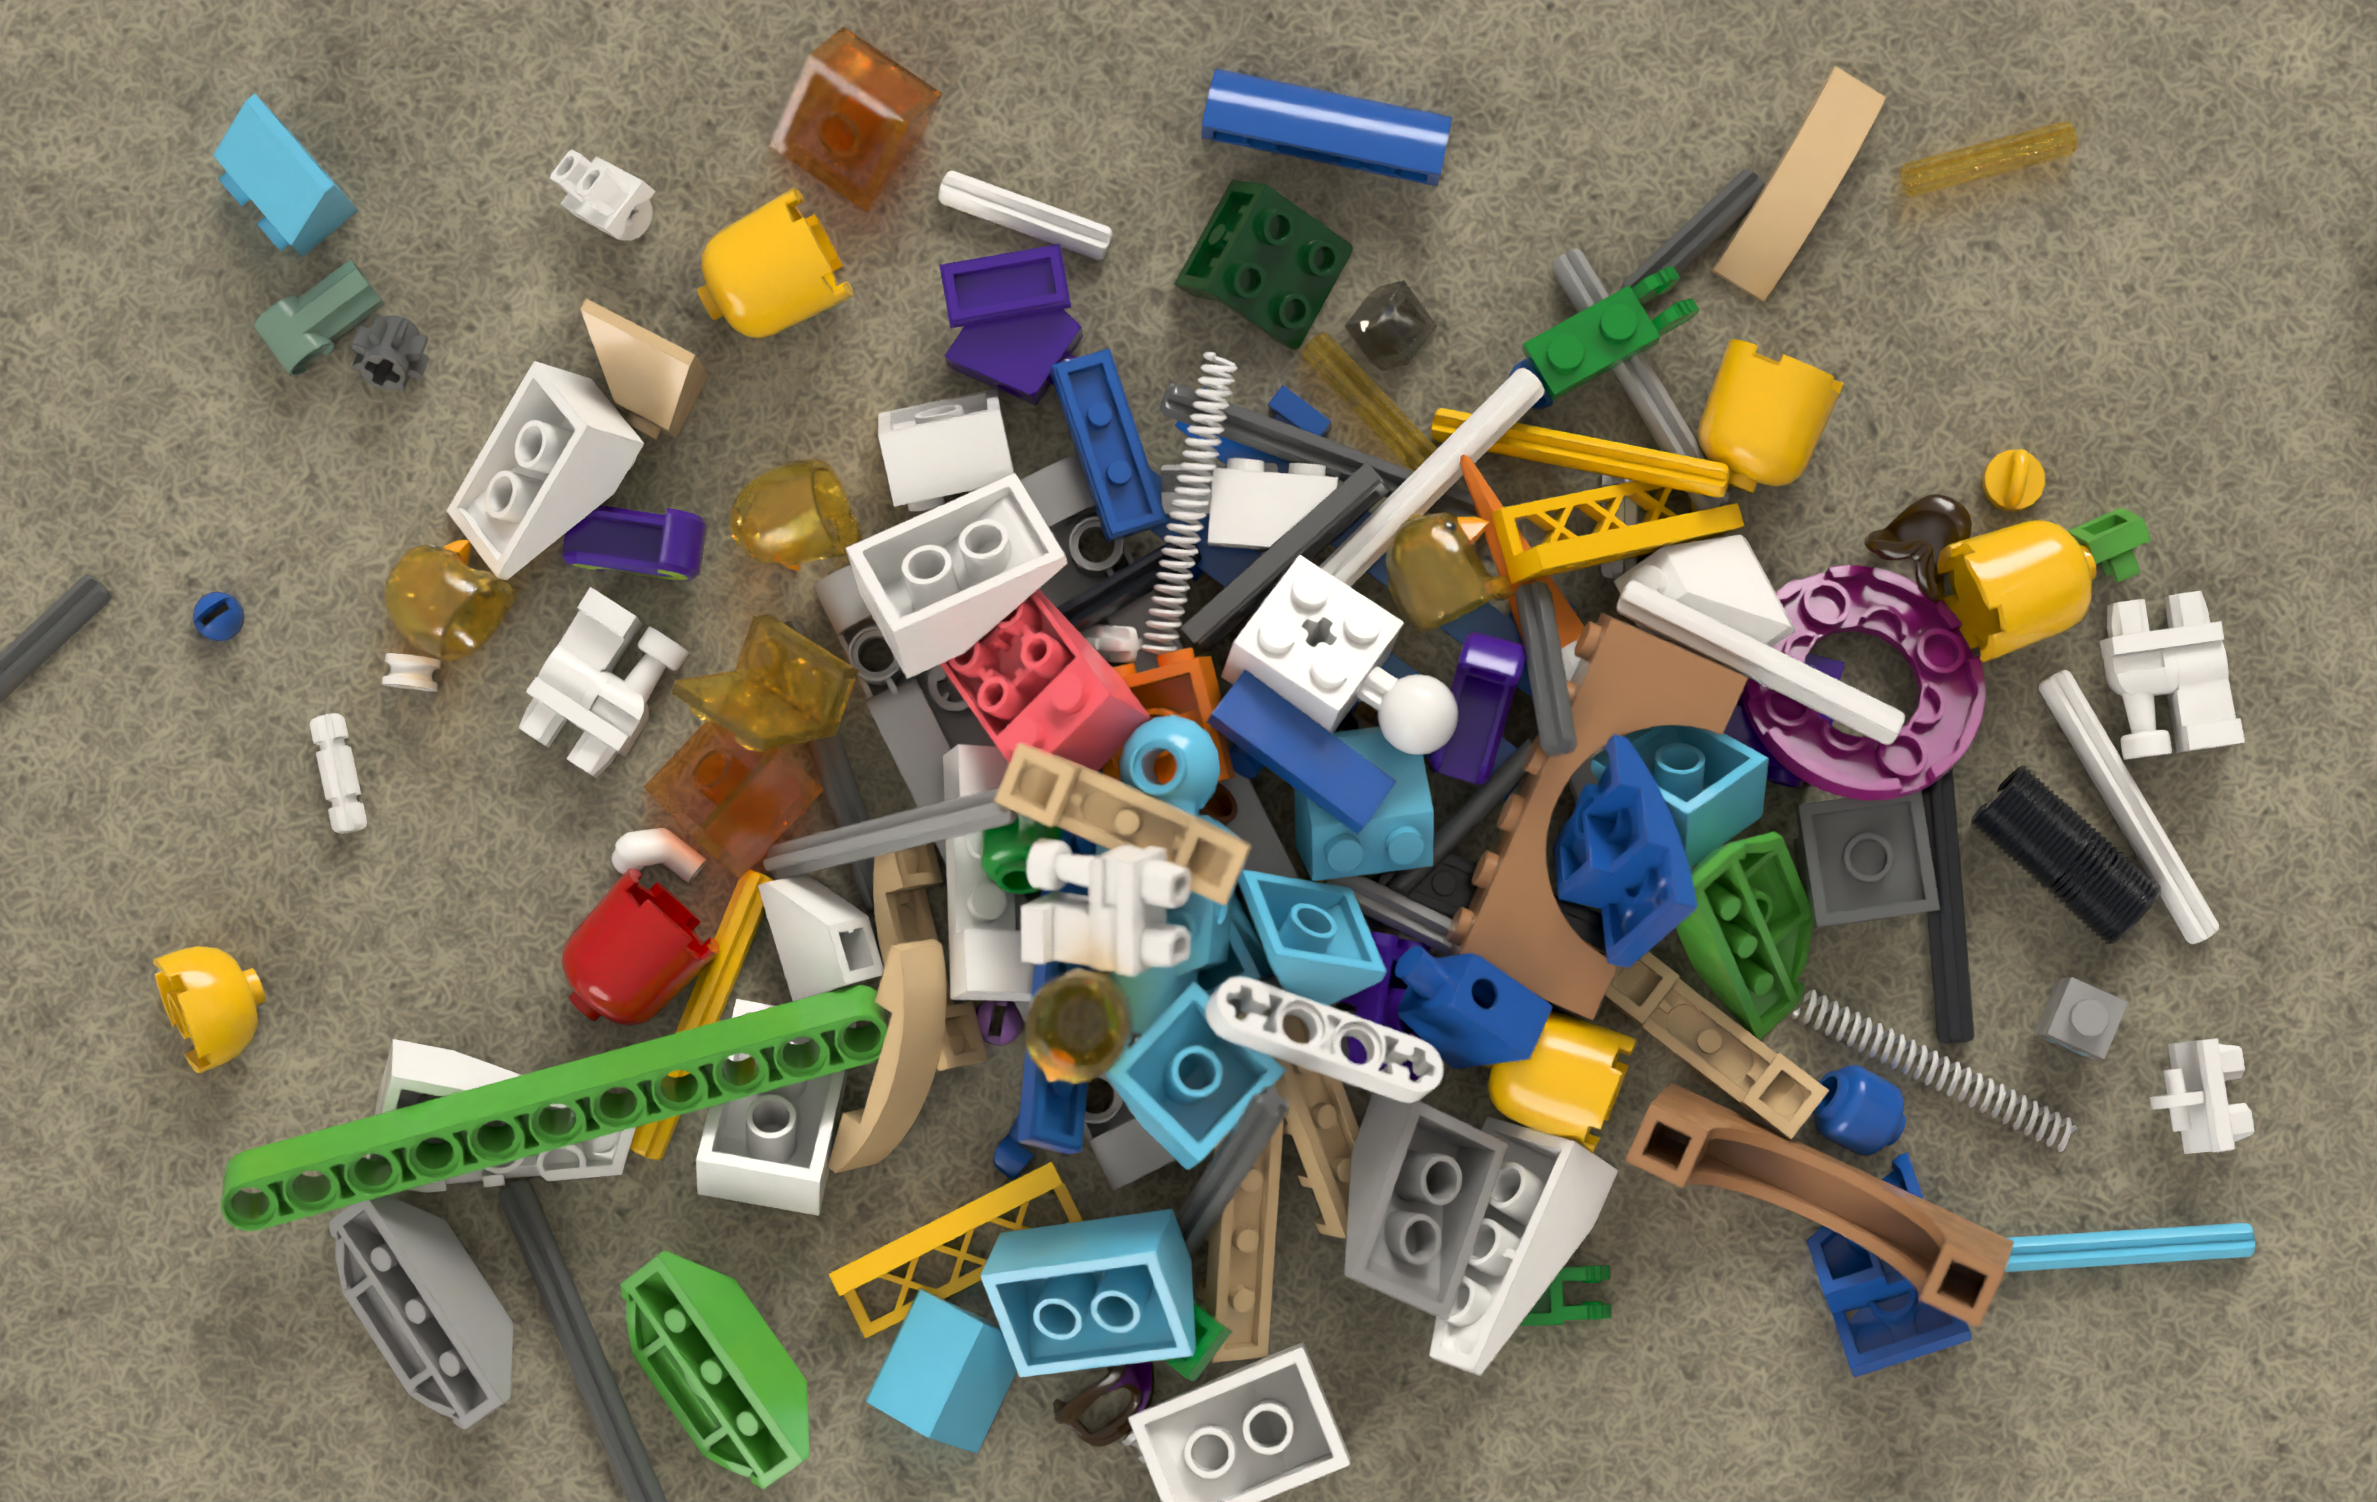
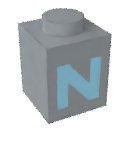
[2033,977,2129,1060]

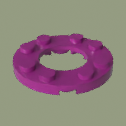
[1741,565,1986,800]

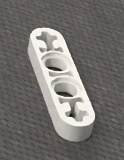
[1206,976,1443,1103]

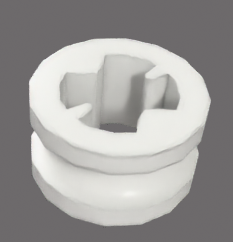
[382,653,441,692]

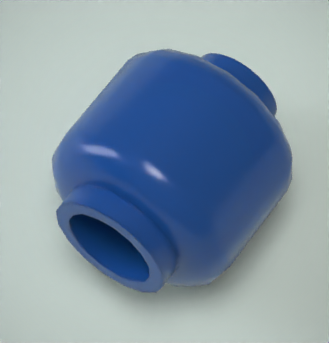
[1812,1065,1906,1156]

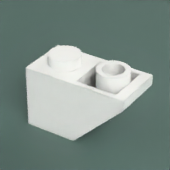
[1208,458,1338,550]
[758,874,884,1001]

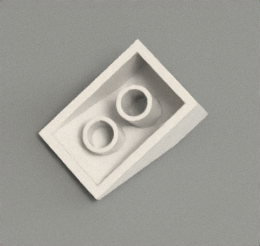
[446,361,644,580]
[846,473,1067,679]
[696,999,857,1216]
[1128,1342,1350,1502]

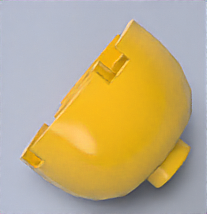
[153,946,266,1073]

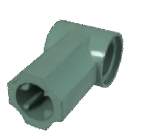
[254,260,385,377]

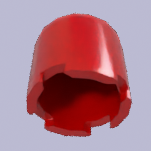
[561,868,720,1026]

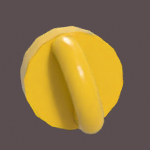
[1982,449,2045,512]

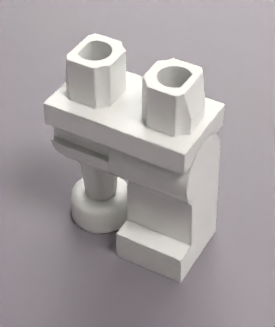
[519,587,690,778]
[2100,591,2245,760]
[1021,838,1190,976]

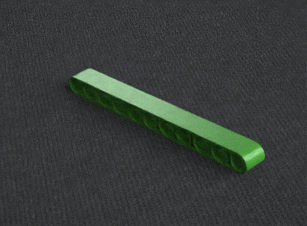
[221,985,889,1231]

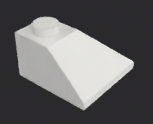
[1614,534,1796,669]

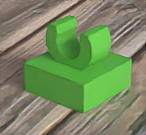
[2068,507,2151,583]

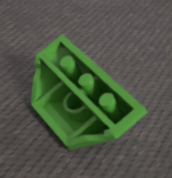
[1675,832,1813,1040]
[620,1251,810,1489]

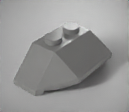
[328,1195,514,1430]

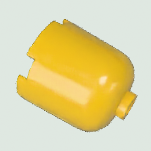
[697,187,853,339]
[1697,339,1844,494]
[1937,519,2097,662]
[1482,1010,1637,1154]

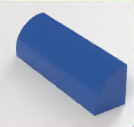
[1202,68,1452,186]

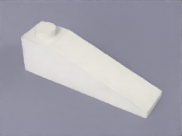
[367,1039,636,1193]
[1429,1116,1618,1376]

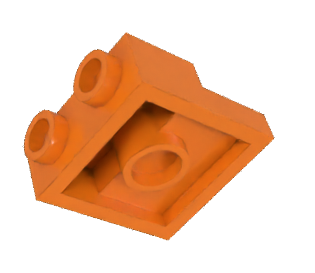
[1102,647,1235,785]

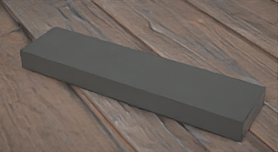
[1181,462,1390,652]

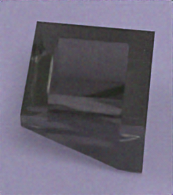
[1345,280,1437,371]

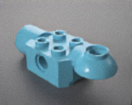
[1096,715,1239,1034]

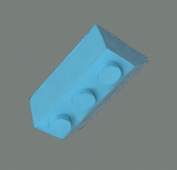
[980,1209,1196,1377]

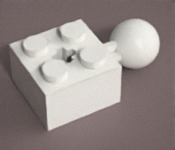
[1221,555,1458,755]

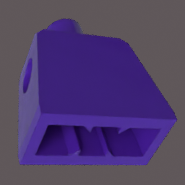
[944,309,1083,406]

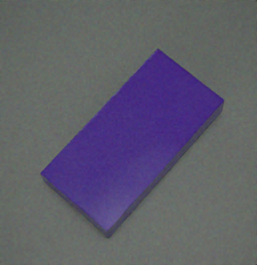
[939,244,1071,328]

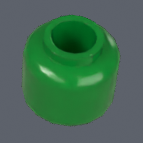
[981,812,1062,894]

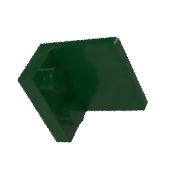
[1174,180,1353,349]

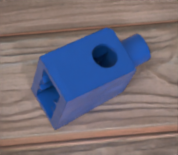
[1395,946,1553,1069]

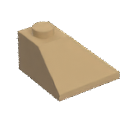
[580,298,710,441]

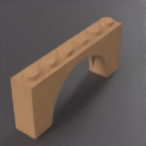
[1446,612,1748,1020]
[1625,1082,2014,1327]

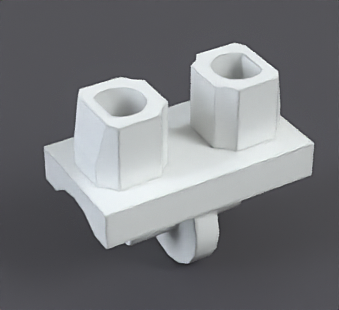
[550,149,656,241]
[2150,1038,2255,1154]

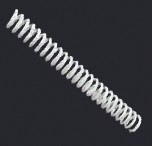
[1140,352,1238,655]
[1791,990,2077,1153]

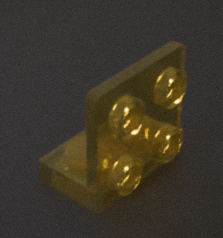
[671,614,859,752]

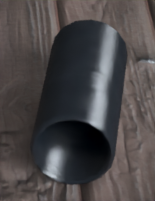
[1971,766,2161,944]

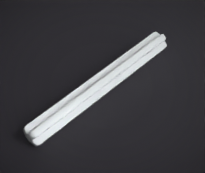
[1319,368,1545,587]
[1616,581,1905,745]
[2039,670,2219,944]

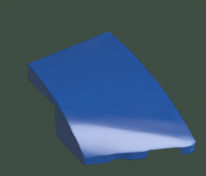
[1553,735,1697,968]
[1806,1152,1973,1378]

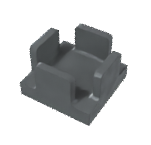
[1793,790,1940,928]

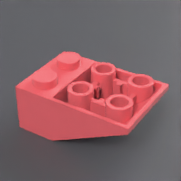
[940,589,1151,772]

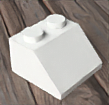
[878,389,1014,511]

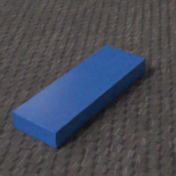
[1049,348,1168,543]
[1206,669,1397,835]

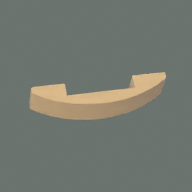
[1711,66,1886,302]
[994,743,1252,906]
[873,843,988,1071]
[827,939,947,1173]
[1604,951,1829,1140]

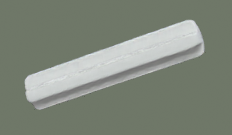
[938,171,1112,260]

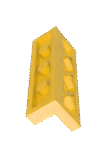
[1491,481,1745,584]
[829,1161,1083,1339]

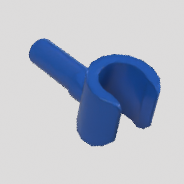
[993,1112,1034,1180]

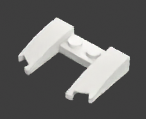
[943,744,1106,1001]

